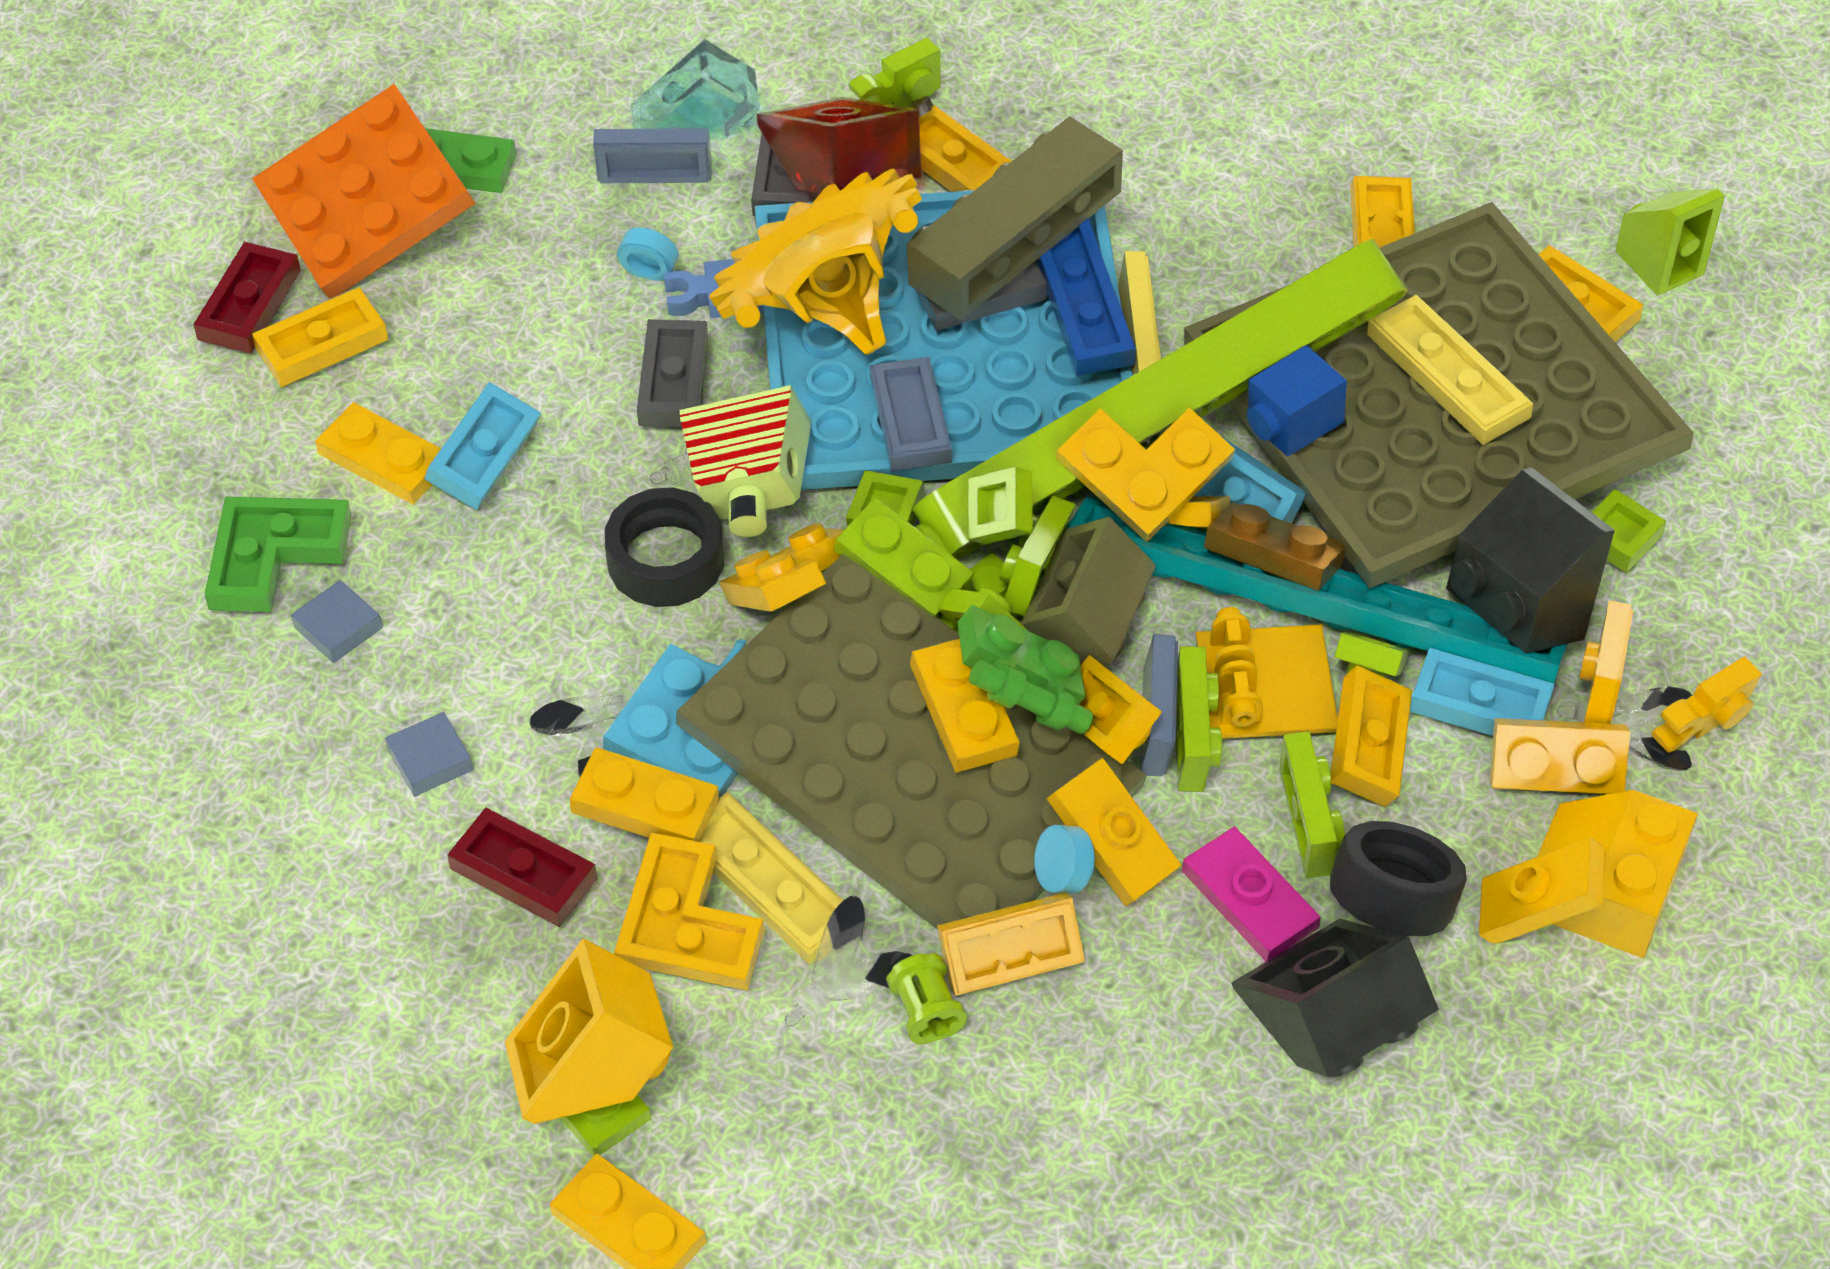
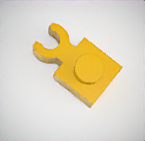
[1651,656,1762,753]

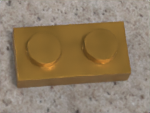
[1204,502,1345,591]

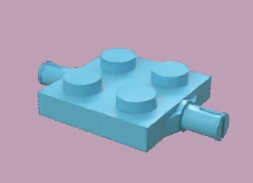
[603,639,746,798]

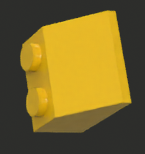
[1537,790,1698,959]
[505,938,673,1124]

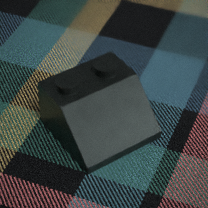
[1446,468,1615,654]
[1231,918,1439,1077]

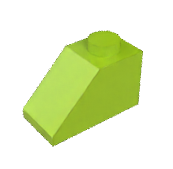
[1615,188,1725,296]

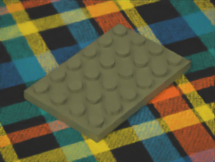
[676,554,1146,929]

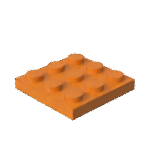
[252,84,476,299]

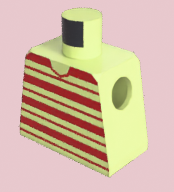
[680,385,811,537]

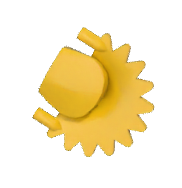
[709,169,922,355]

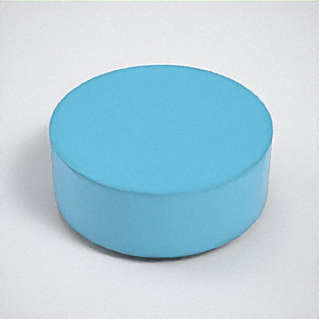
[617,227,679,281]
[1034,825,1095,894]

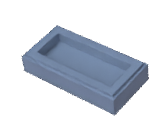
[593,128,712,183]
[870,357,952,472]
[1140,633,1178,777]

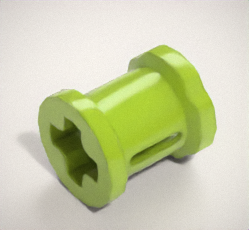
[886,953,968,1045]

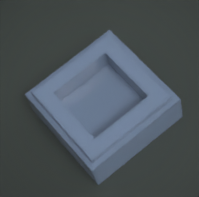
[291,580,383,664]
[385,712,473,797]

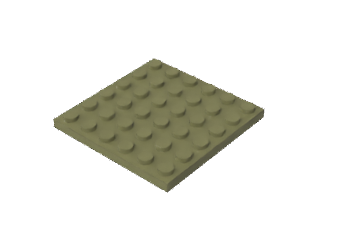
[1184,202,1694,588]

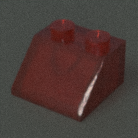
[757,97,921,193]

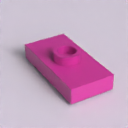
[1182,826,1321,962]

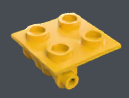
[1195,607,1338,739]

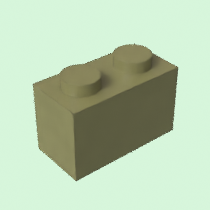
[1021,517,1156,666]

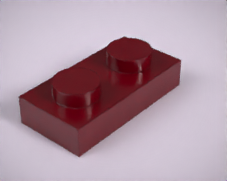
[193,241,301,354]
[447,807,598,927]

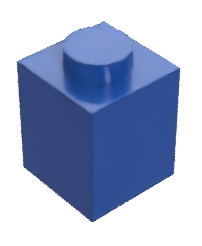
[1247,345,1347,457]

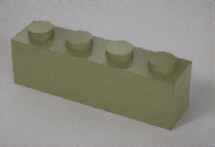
[907,116,1123,321]

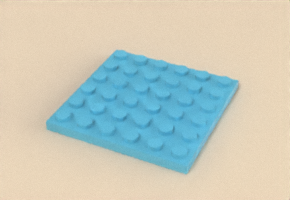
[755,190,1133,490]

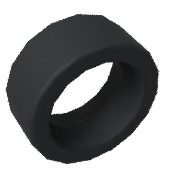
[604,487,724,607]
[1330,821,1467,936]

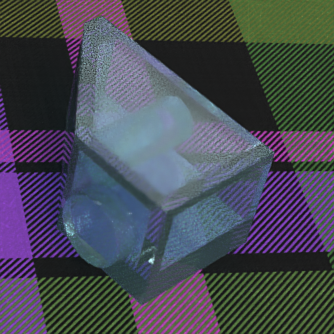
[631,39,760,140]

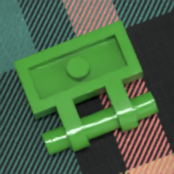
[958,604,1093,735]

